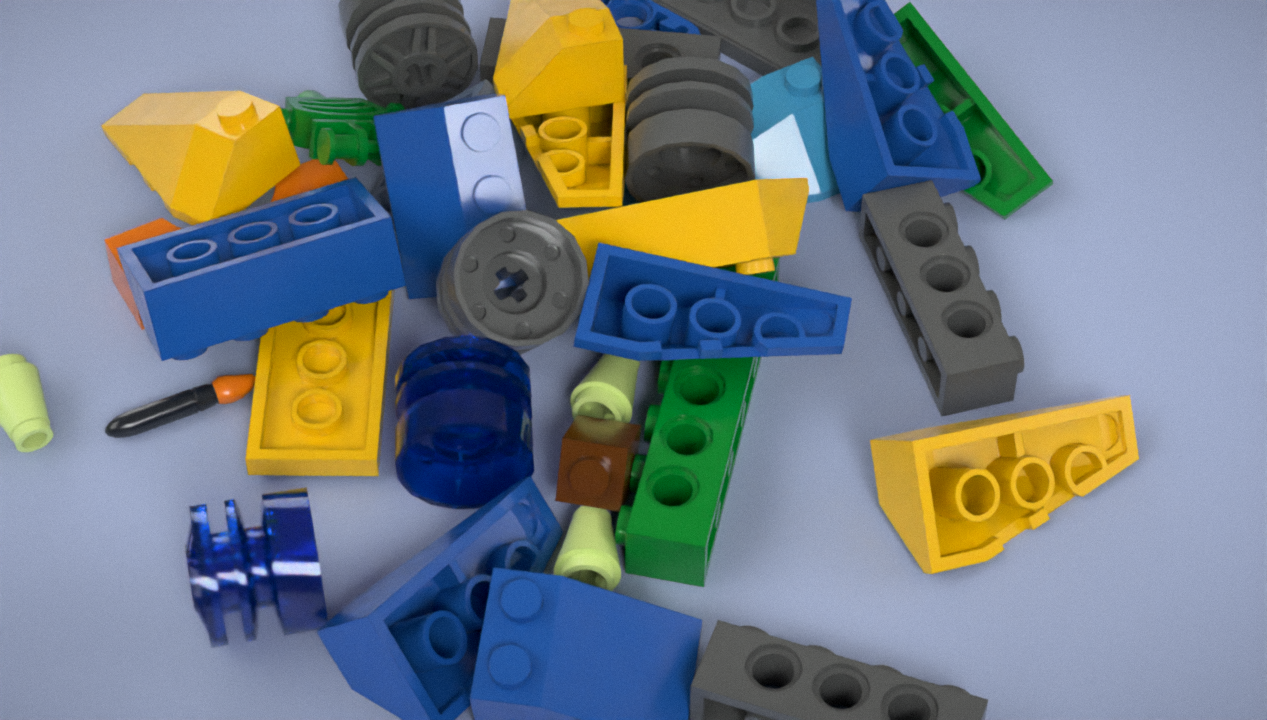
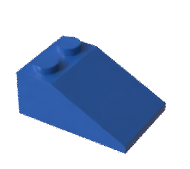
[470,567,702,720]

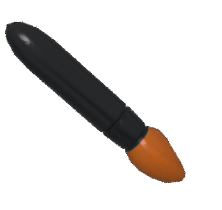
[105,374,255,438]

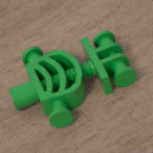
[281,90,405,166]

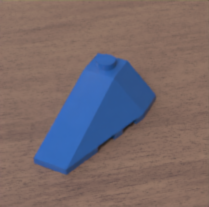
[816,0,981,212]
[573,243,852,361]
[316,476,564,720]

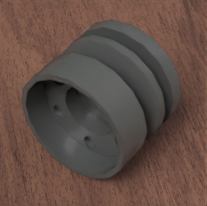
[338,0,478,110]
[625,56,755,203]
[436,210,589,357]

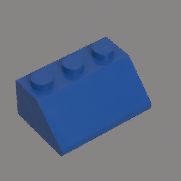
[373,93,526,299]

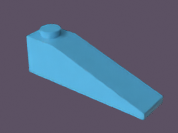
[622,56,840,207]

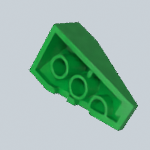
[894,2,1053,220]

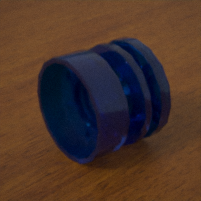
[395,335,535,510]
[185,487,328,648]

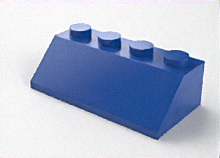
[117,177,406,361]

